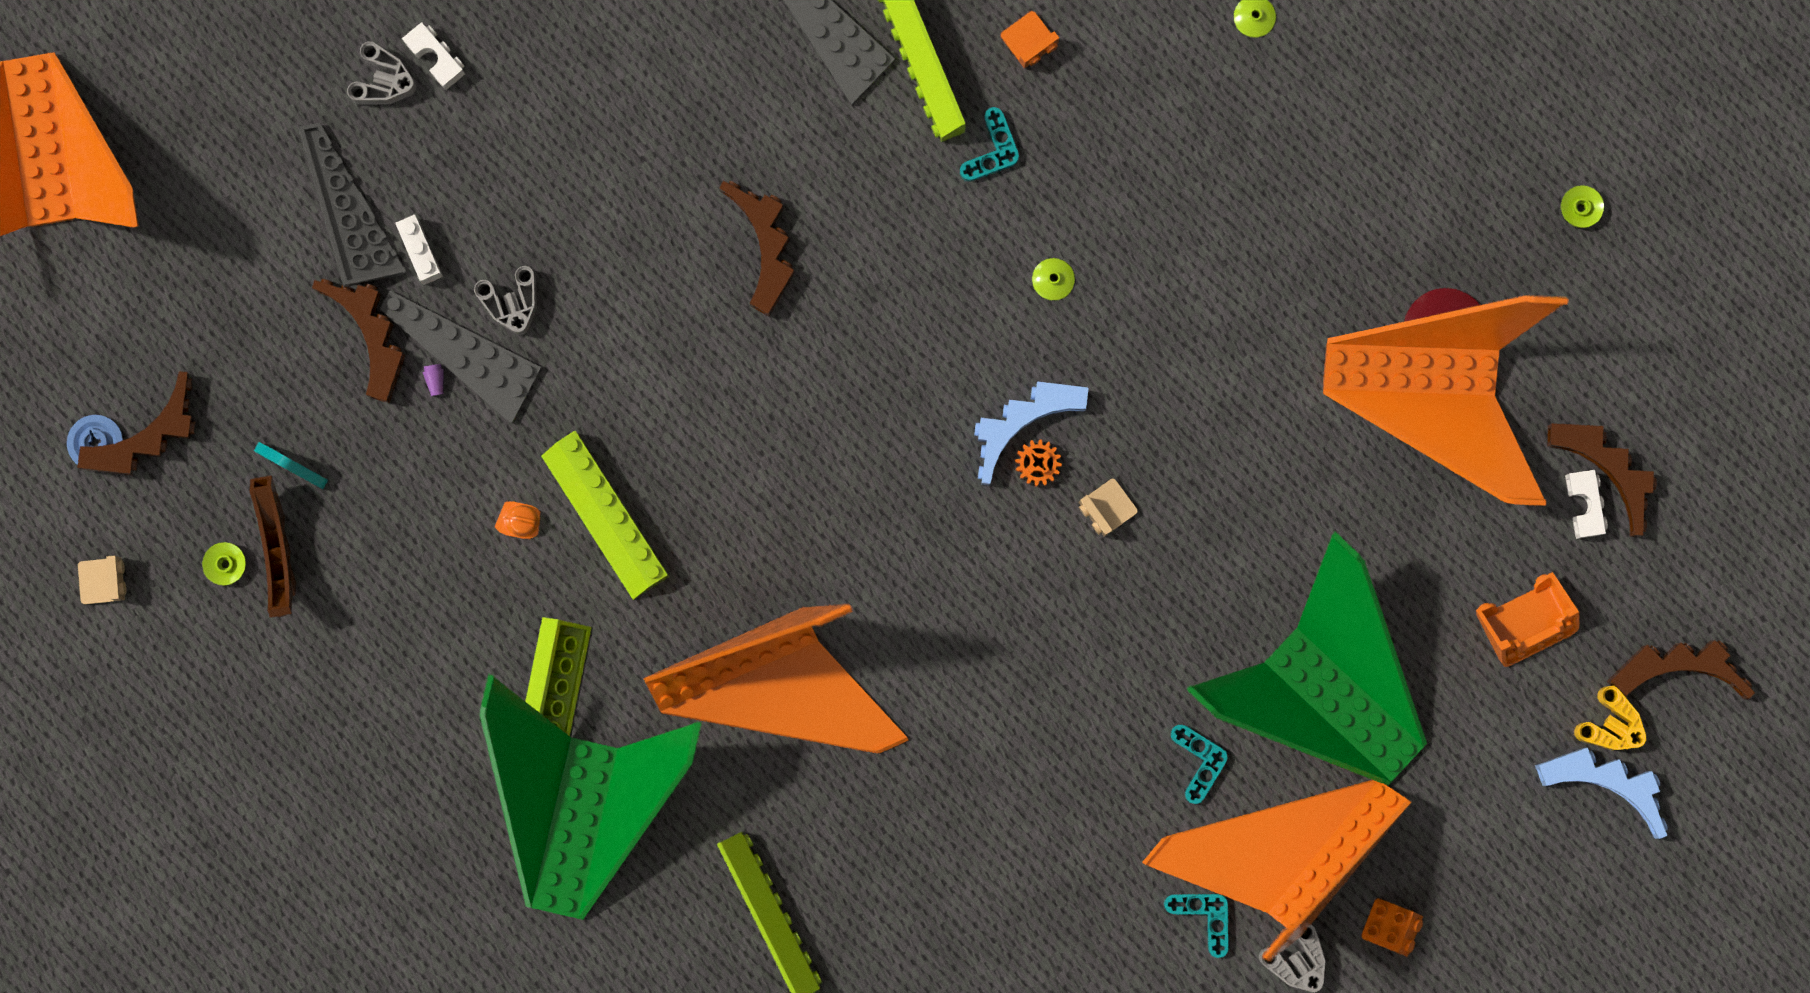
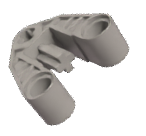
[347,41,416,105]
[474,266,537,335]
[1259,925,1325,992]

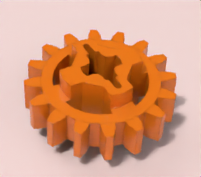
[1015,439,1062,487]

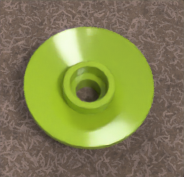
[1234,0,1276,38]
[1561,185,1604,228]
[1032,258,1075,300]
[202,542,246,585]

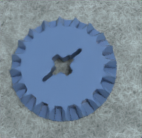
[67,415,123,465]

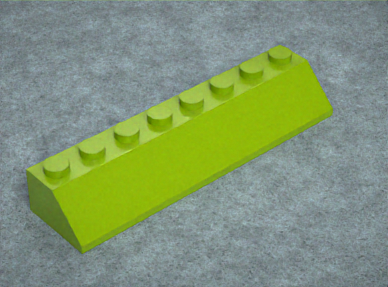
[878,0,966,142]
[541,431,669,600]
[526,617,592,736]
[717,832,822,993]

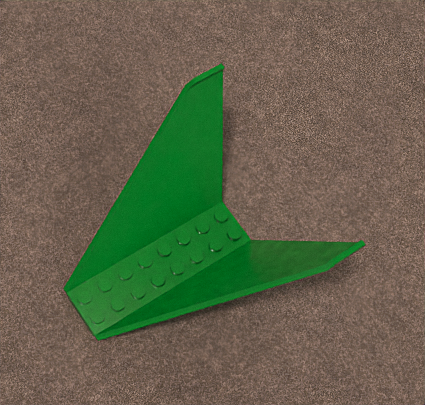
[1187,532,1427,786]
[480,674,701,920]

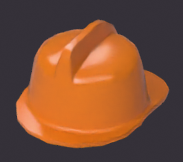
[495,502,540,539]

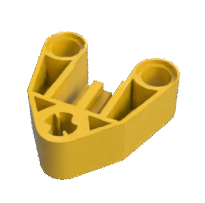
[1574,686,1646,750]

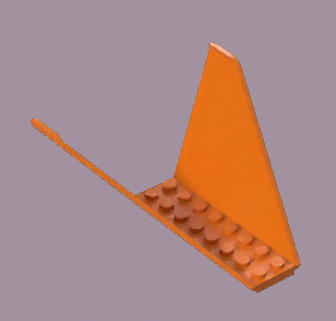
[0,52,139,236]
[1323,296,1568,506]
[643,604,909,753]
[1142,780,1411,961]

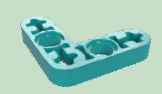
[960,107,1019,182]
[254,442,328,489]
[1170,725,1227,804]
[1164,894,1228,958]

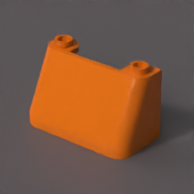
[1476,572,1579,667]

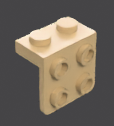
[1079,479,1137,537]
[78,556,126,604]

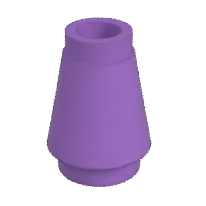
[422,364,444,396]

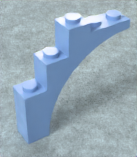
[974,382,1088,485]
[1535,748,1668,839]

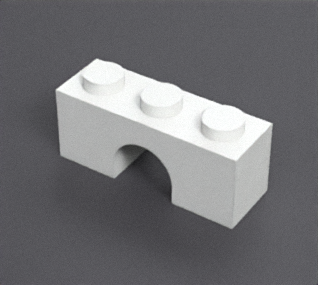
[402,22,465,90]
[395,215,443,285]
[1565,470,1608,539]

